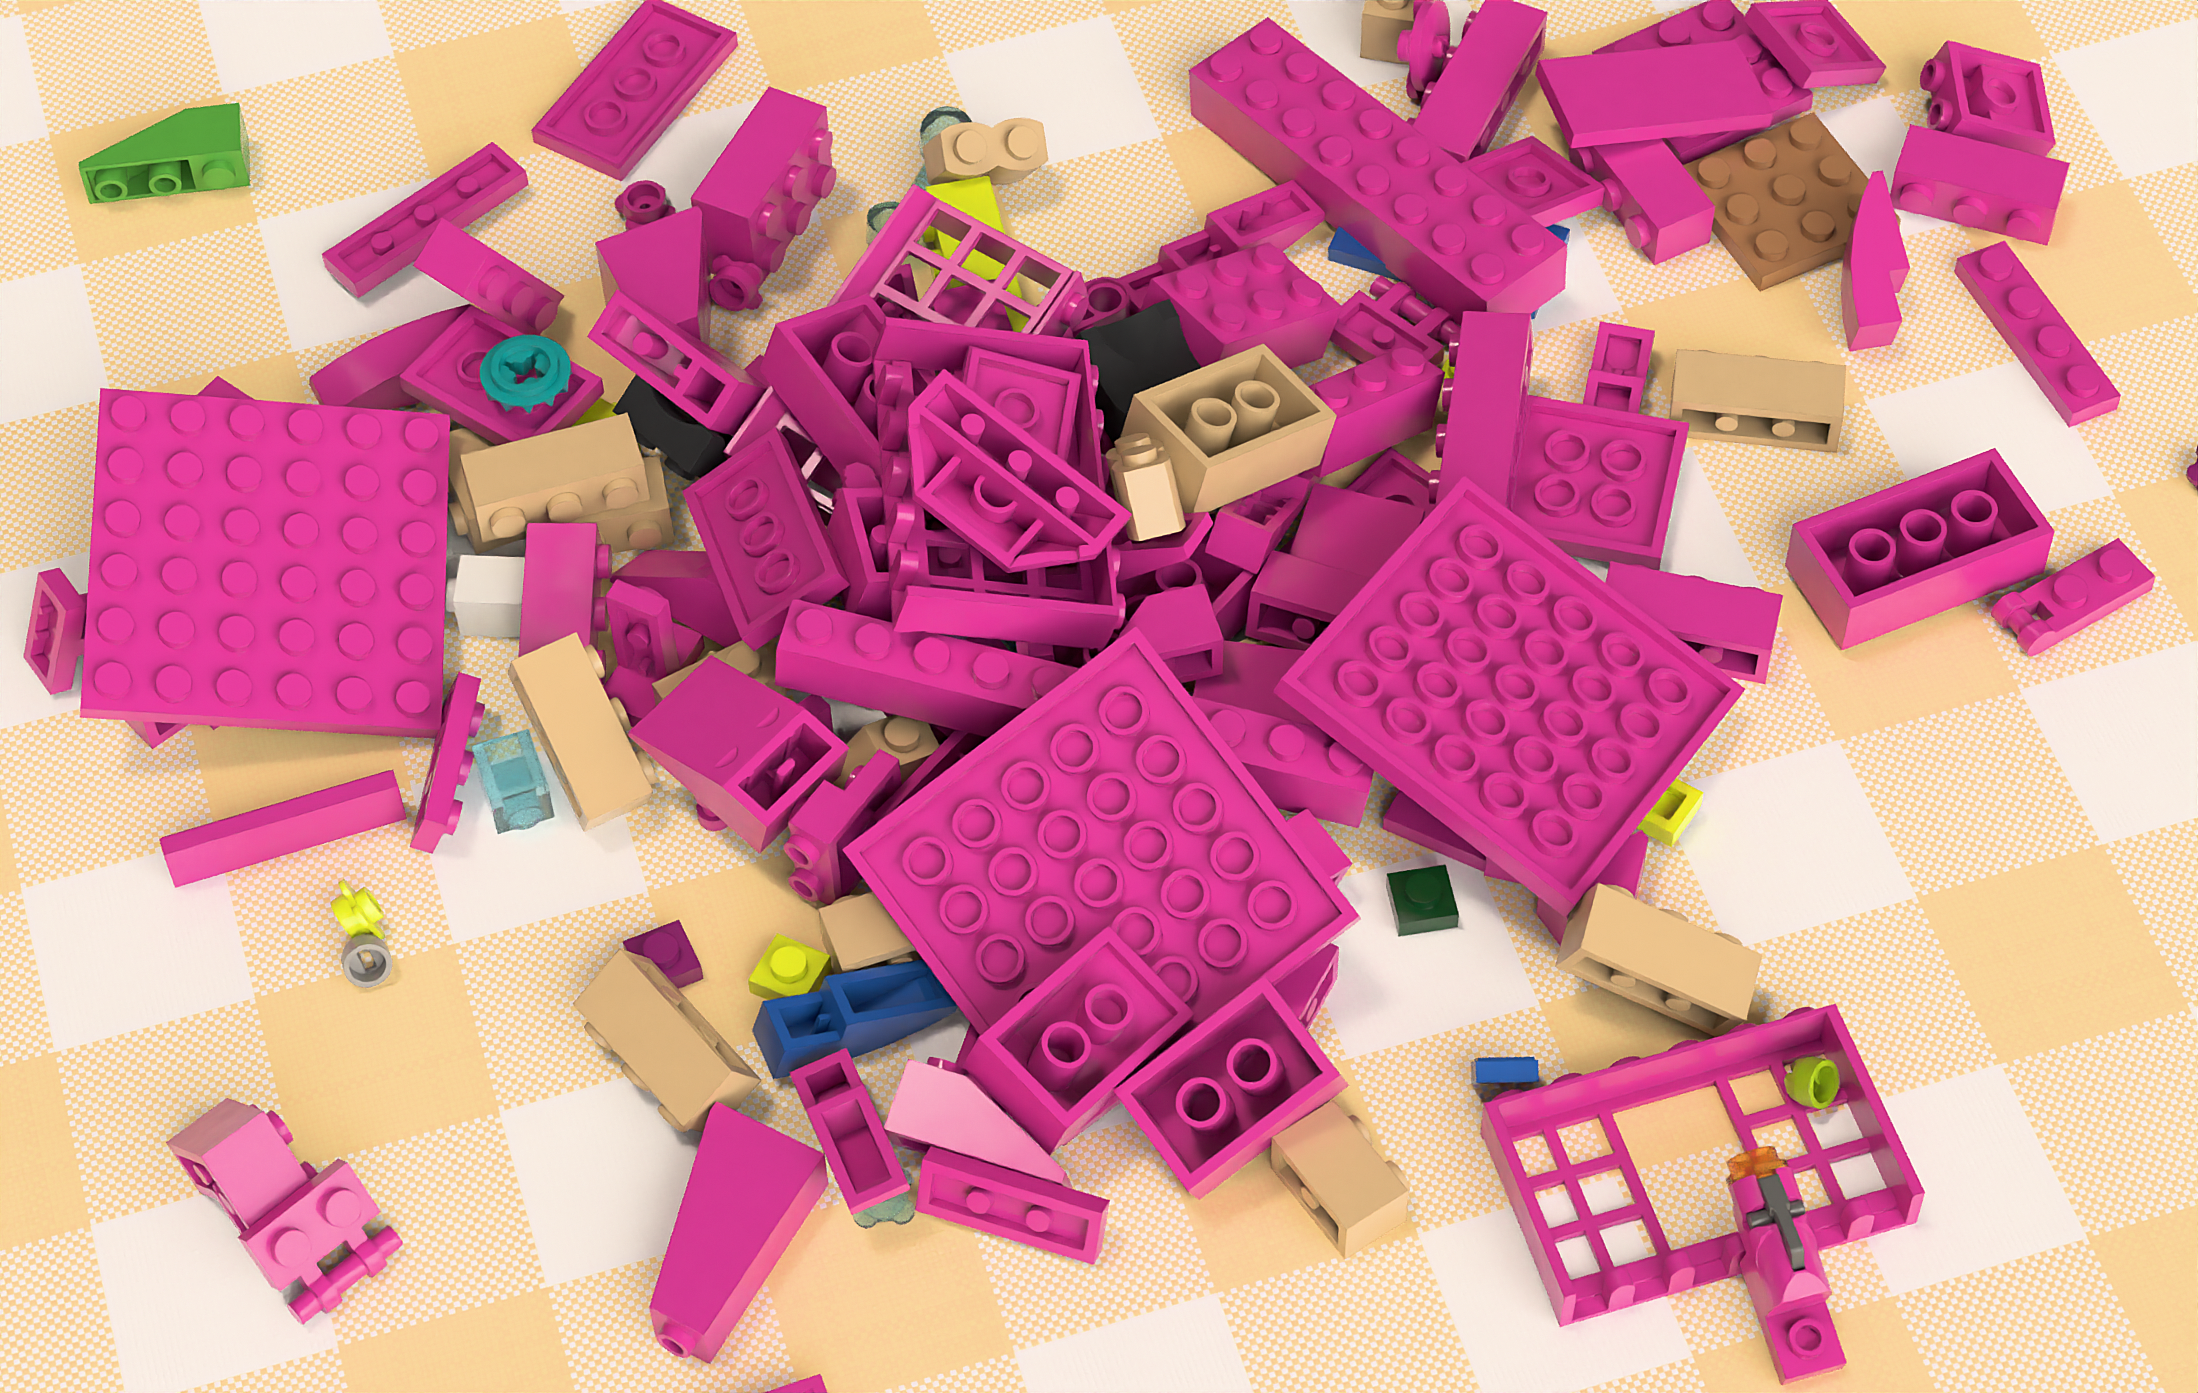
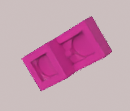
[1583,321,1655,414]

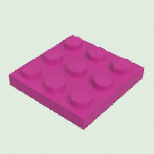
[1592,0,1814,165]
[1512,395,1689,571]

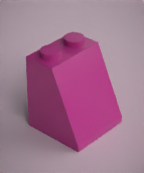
[595,205,712,346]

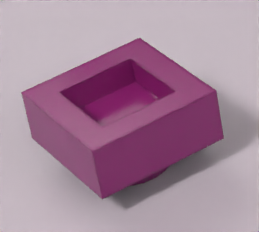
[623,920,703,989]

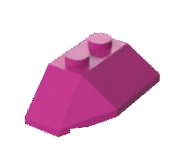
[906,369,1132,573]

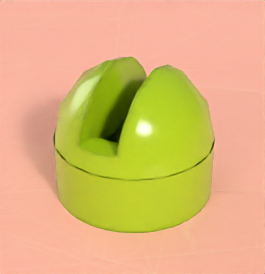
[1784,1056,1839,1109]

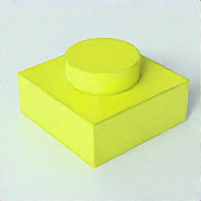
[1636,778,1704,847]
[748,933,832,1000]

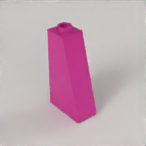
[649,1101,829,1364]

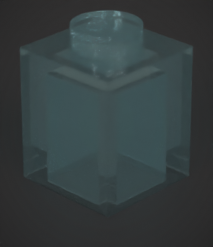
[471,729,555,834]

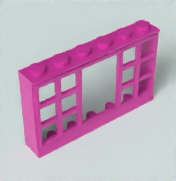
[723,184,1089,530]
[872,317,1126,652]
[1480,1003,1925,1327]

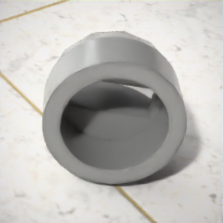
[341,933,392,988]

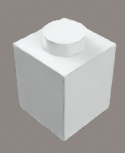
[446,555,525,638]

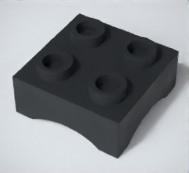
[1074,299,1202,448]
[612,374,733,481]

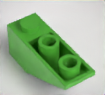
[79,103,250,204]

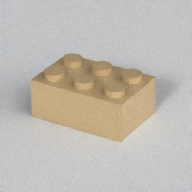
[1121,343,1337,513]

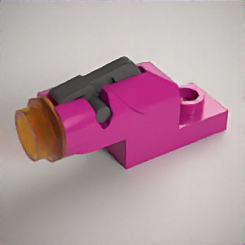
[1725,1146,1847,1385]

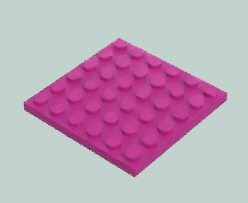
[80,388,450,739]
[1273,476,1746,918]
[842,626,1361,1146]

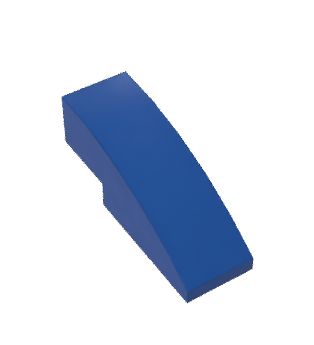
[752,959,958,1080]

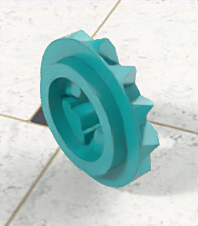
[480,335,572,414]

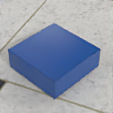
[1471,1057,1539,1084]

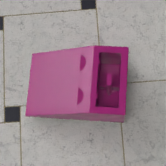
[628,655,849,854]

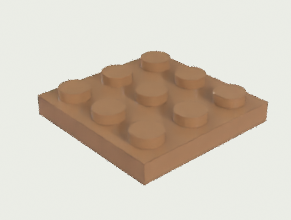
[1683,112,1901,292]

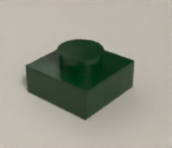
[1386,864,1459,937]

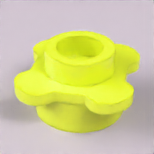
[330,879,385,940]

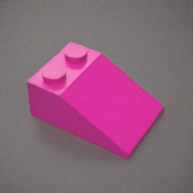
[962,925,1195,1156]

